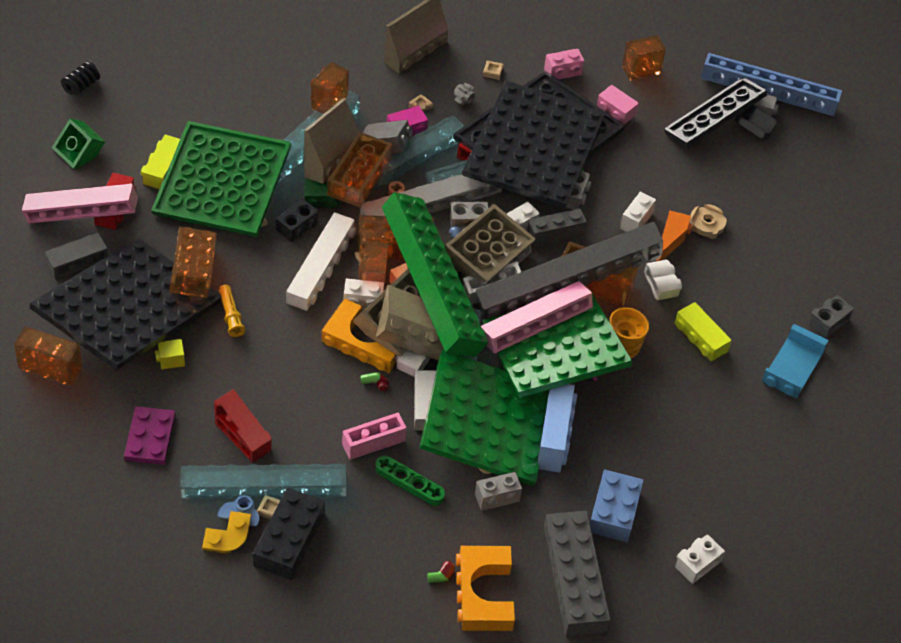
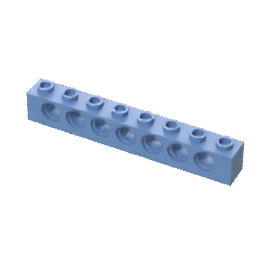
[701,53,842,116]

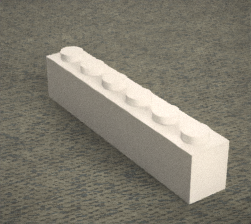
[286,212,356,311]

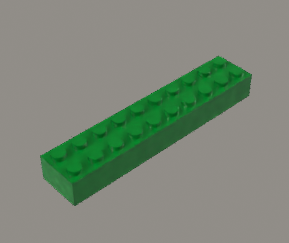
[382,192,488,358]

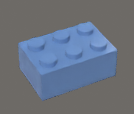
[590,469,643,543]

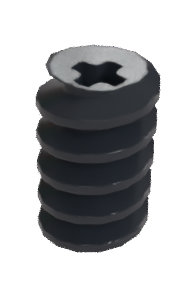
[61,60,101,95]

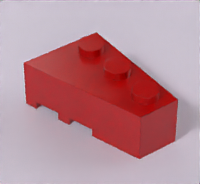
[214,389,272,463]

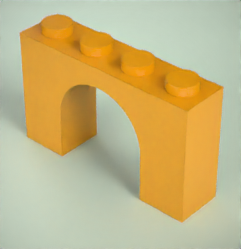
[322,299,397,373]
[456,546,515,631]

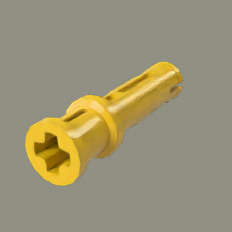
[219,285,246,337]

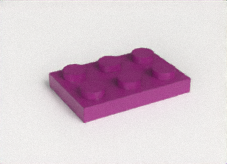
[124,406,175,465]

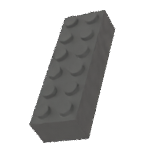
[543,511,610,636]

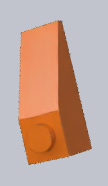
[656,211,693,262]

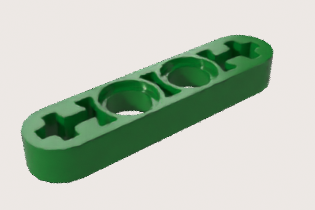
[375,456,445,506]

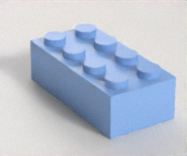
[538,384,577,473]

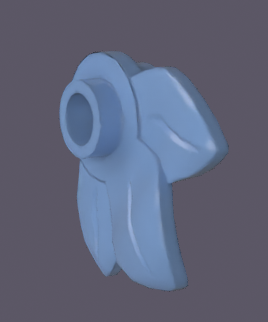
[218,495,259,527]

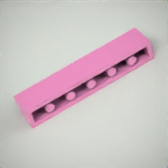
[22,184,138,223]
[481,281,593,354]

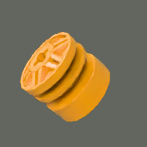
[609,307,649,358]

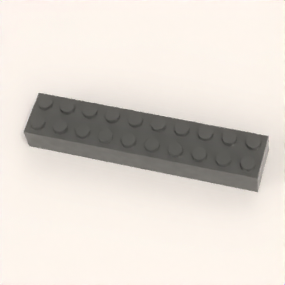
[475,222,663,319]

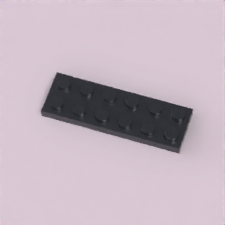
[664,77,767,148]

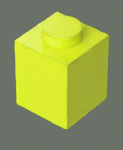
[155,339,185,370]

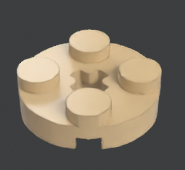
[690,204,727,239]

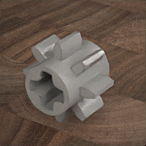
[454,83,475,105]

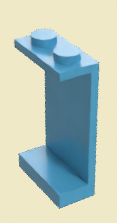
[762,324,829,399]

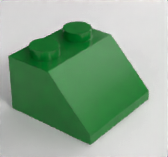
[52,118,105,169]

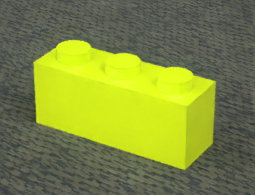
[141,134,180,189]
[675,302,732,361]

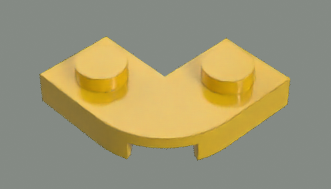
[202,511,252,553]

